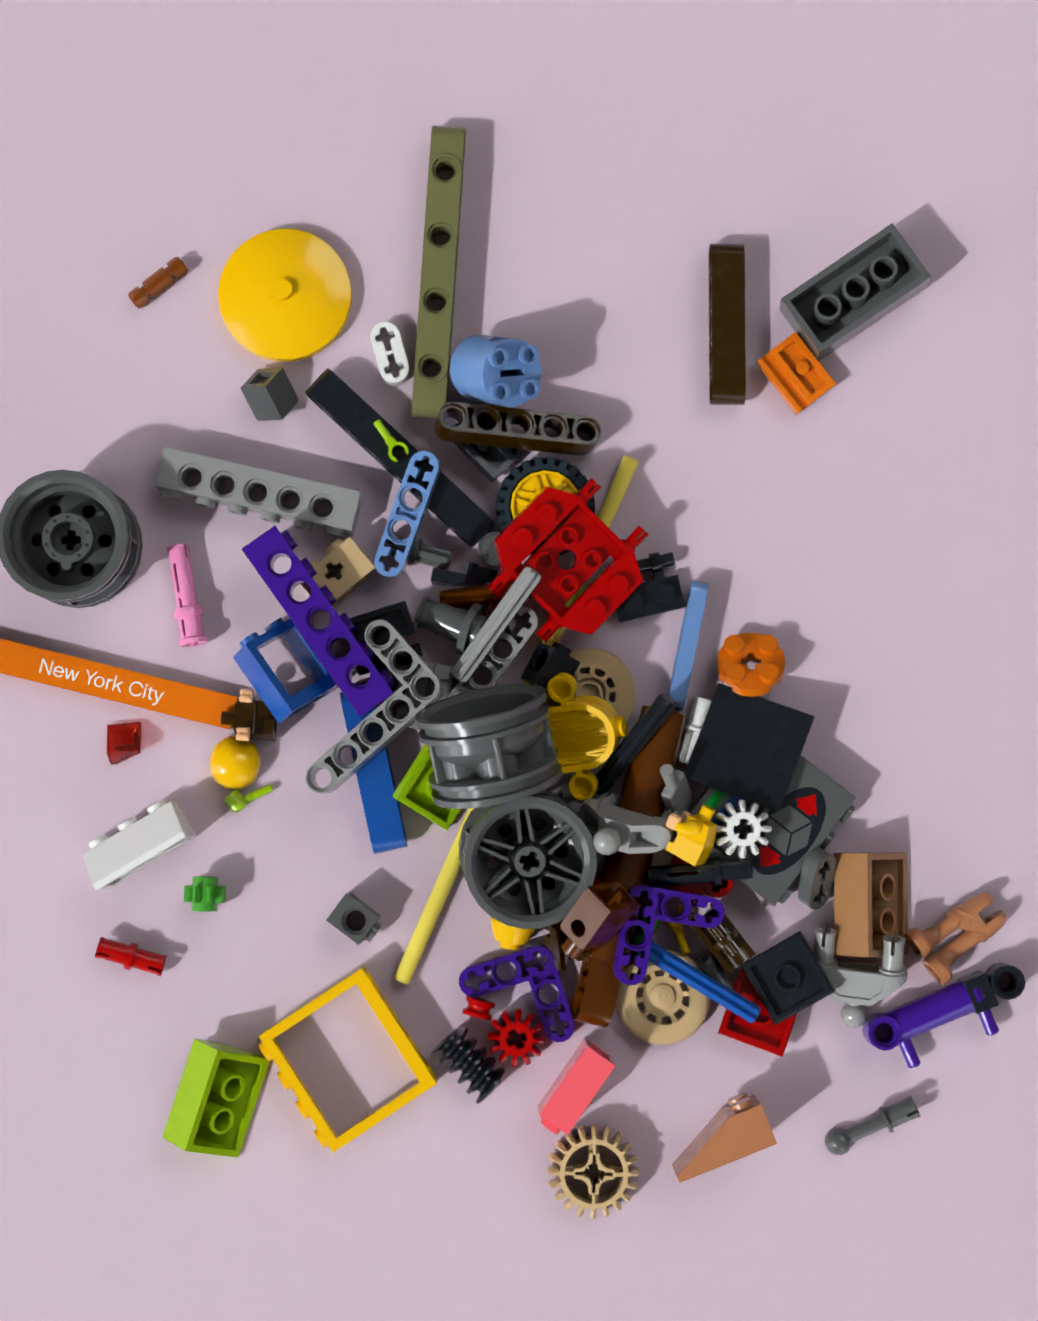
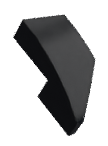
[430,562,497,587]

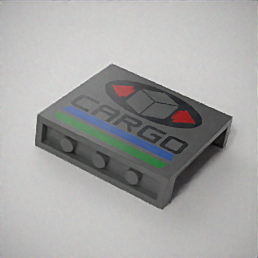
[675,756,857,906]

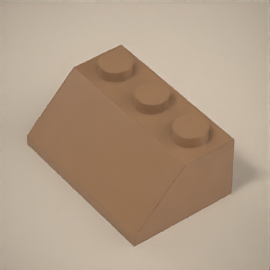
[833,852,908,957]

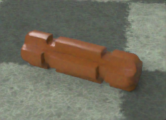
[128,257,188,309]

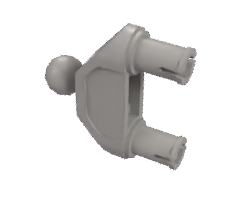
[580,791,681,855]
[814,926,908,1028]

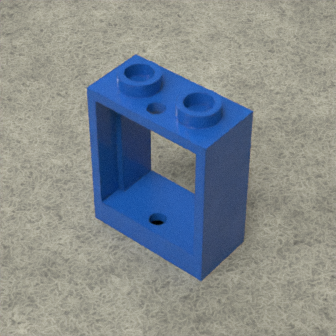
[233,618,337,724]

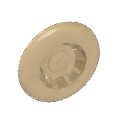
[545,648,636,723]
[616,949,710,1045]

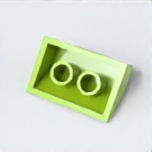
[162,1038,270,1158]

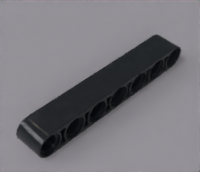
[304,368,495,548]

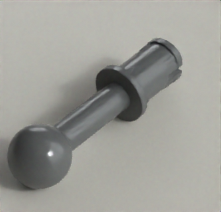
[825,1096,921,1155]

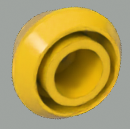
[490,917,536,950]

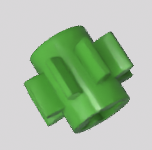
[184,876,226,912]

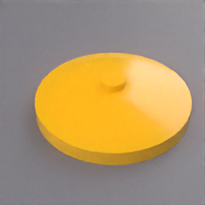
[218,229,352,362]

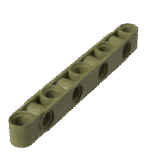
[412,126,466,419]

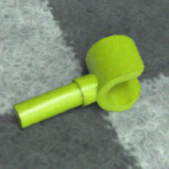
[373,419,409,462]
[224,784,273,812]

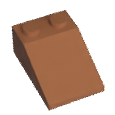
[672,1093,777,1183]

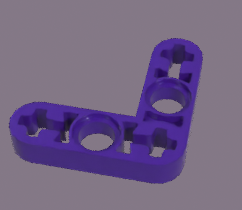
[613,885,725,985]
[459,945,574,1042]

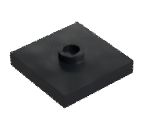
[741,931,836,1025]

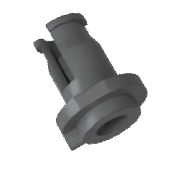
[414,596,488,655]

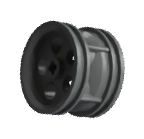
[415,684,563,809]

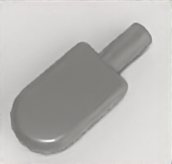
[660,764,693,815]

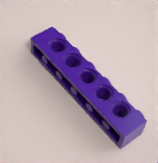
[242,526,396,718]

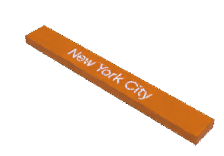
[0,638,239,730]

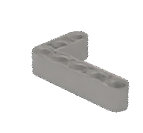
[305,620,443,794]

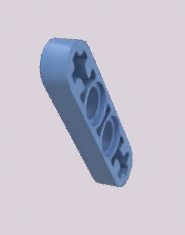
[374,451,441,577]
[668,580,709,711]

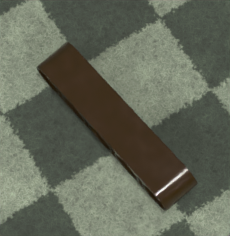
[709,244,746,405]
[434,402,602,456]

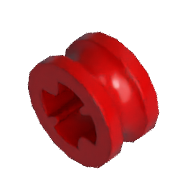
[462,995,496,1021]

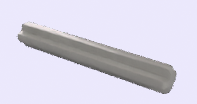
[451,566,542,683]

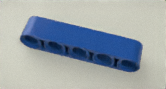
[340,692,408,854]

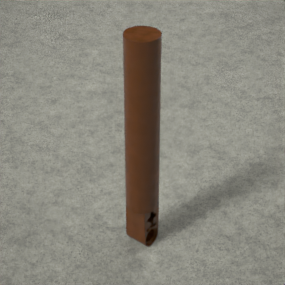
[571,705,687,1028]

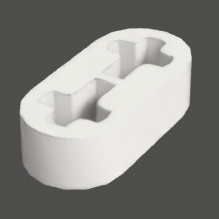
[370,322,410,386]

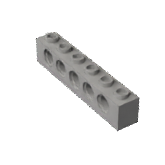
[154,446,363,538]

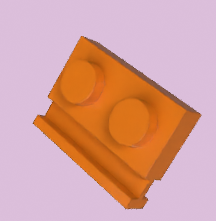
[756,332,836,415]

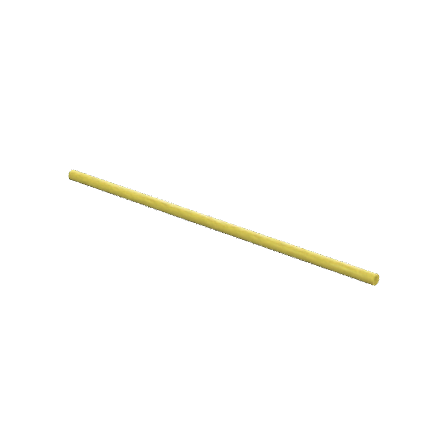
[394,456,639,985]

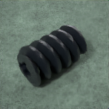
[431,1026,505,1104]

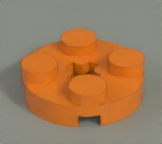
[717,633,785,697]

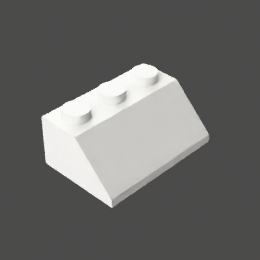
[82,799,196,891]

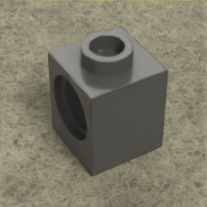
[326,891,382,945]

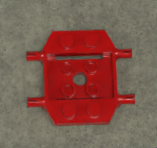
[487,478,649,643]

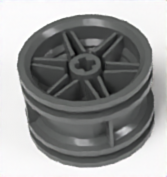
[0,469,143,608]
[459,789,597,929]

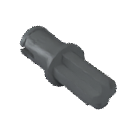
[387,535,452,570]

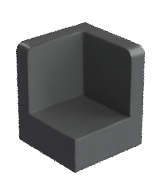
[240,367,299,421]

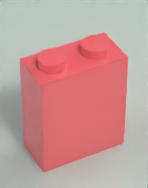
[538,1038,616,1135]

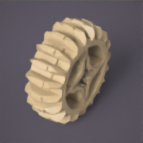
[547,1123,640,1219]

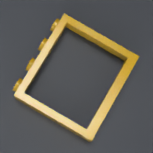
[258,965,438,1153]

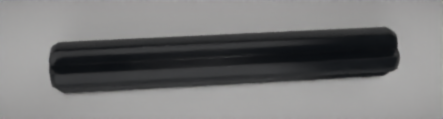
[595,694,676,794]

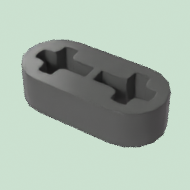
[798,847,836,910]

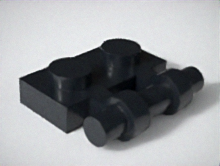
[616,552,685,623]
[348,601,423,676]

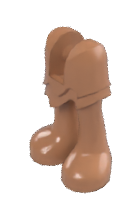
[904,891,1007,986]

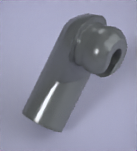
[697,952,733,1003]

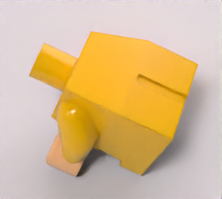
[665,804,717,866]

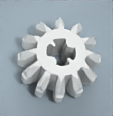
[715,800,772,858]

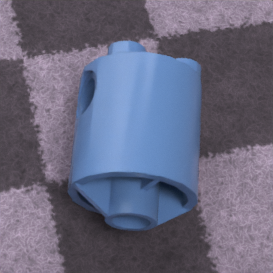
[450,334,542,407]

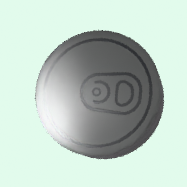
[478,532,500,566]

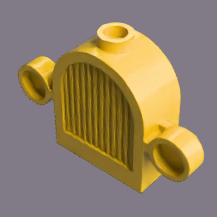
[544,672,627,800]

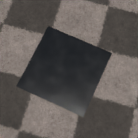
[685,683,815,812]

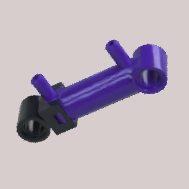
[862,963,1026,1068]

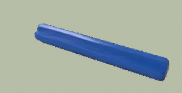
[637,941,761,1023]

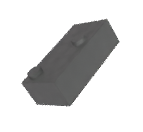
[779,223,931,361]

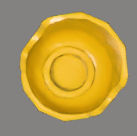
[210,736,261,790]

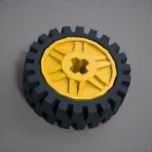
[496,457,595,556]

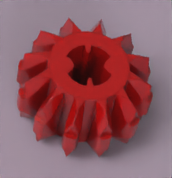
[487,1008,545,1067]

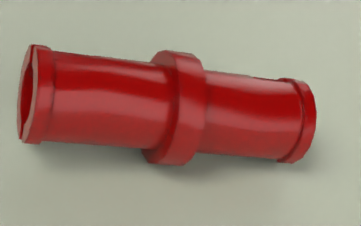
[95,937,167,976]

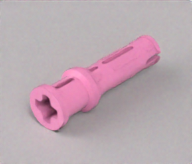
[167,544,209,647]

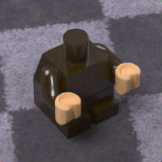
[221,689,278,743]

